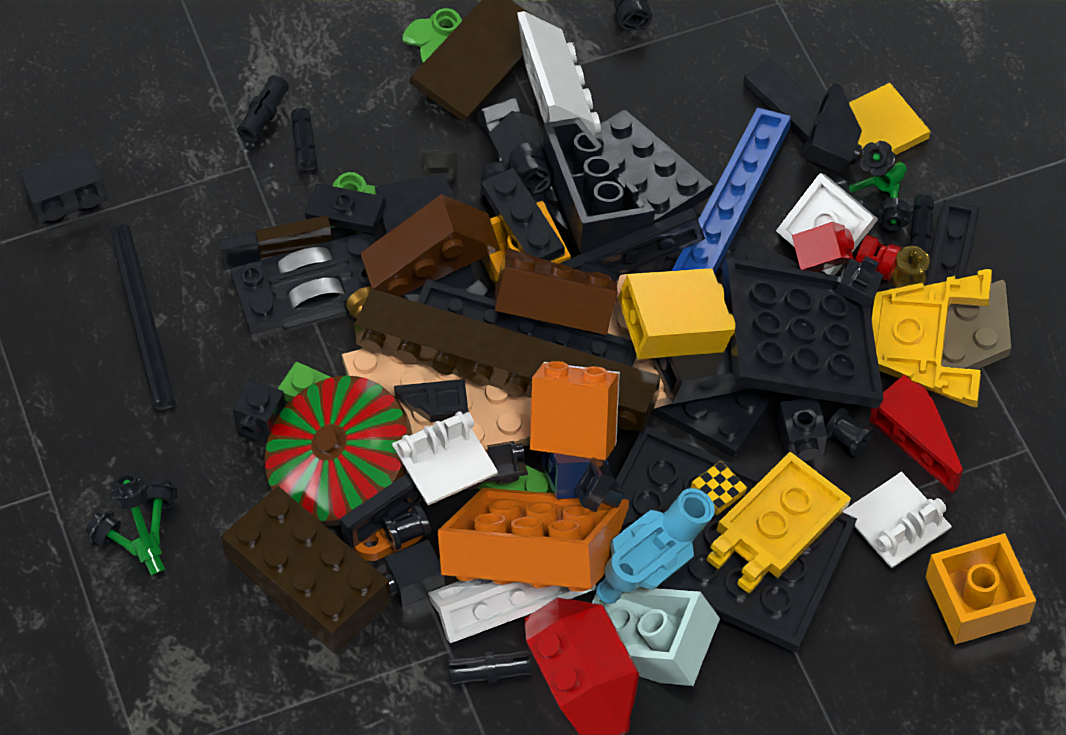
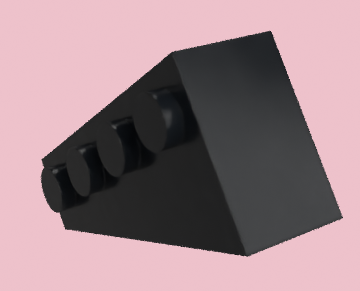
[543,117,655,254]

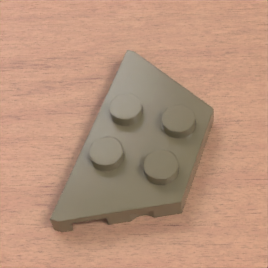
[942,279,1011,370]

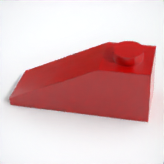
[869,375,963,493]

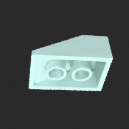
[592,587,720,686]

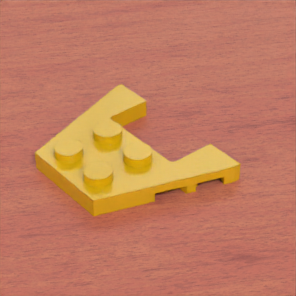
[872,269,992,407]

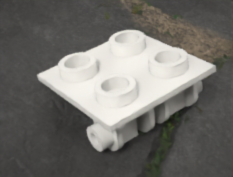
[392,411,498,505]
[843,472,952,568]

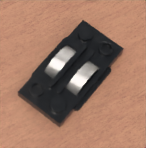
[230,232,375,335]

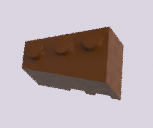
[361,194,501,297]
[495,247,618,335]

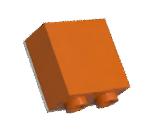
[530,361,620,461]

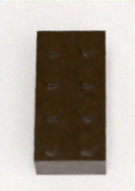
[221,486,391,654]

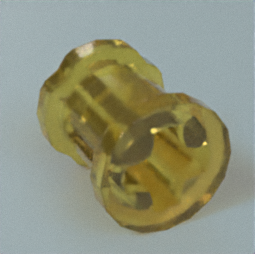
[893,246,930,288]

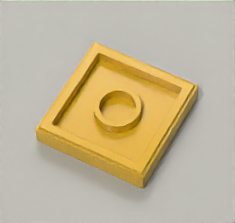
[849,83,930,157]

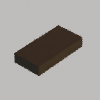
[256,216,332,260]

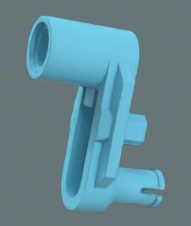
[596,489,715,604]

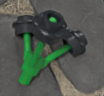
[830,140,911,231]
[86,473,178,576]

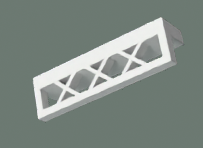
[428,578,597,643]

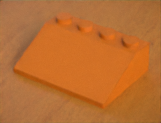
[438,488,629,592]

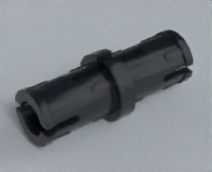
[237,75,289,142]
[449,649,532,685]

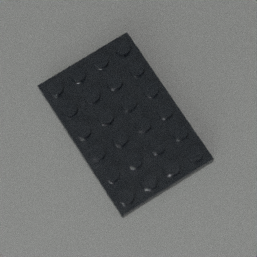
[616,426,857,653]

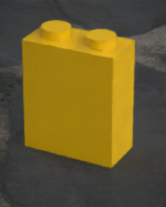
[617,268,735,359]

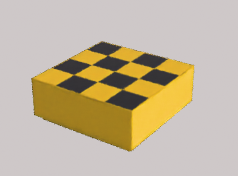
[691,461,747,516]

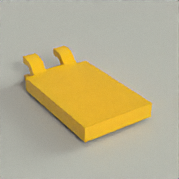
[706,452,851,594]

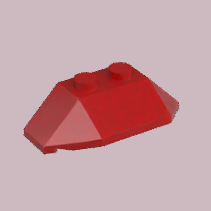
[525,597,639,735]

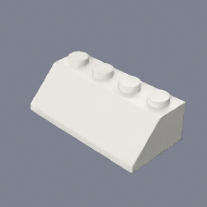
[517,11,601,138]

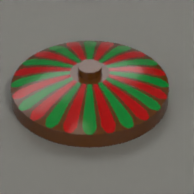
[265,375,412,526]

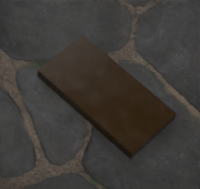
[410,0,532,123]

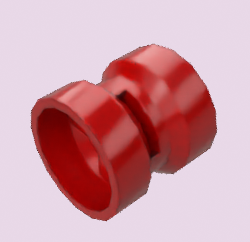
[855,234,902,282]

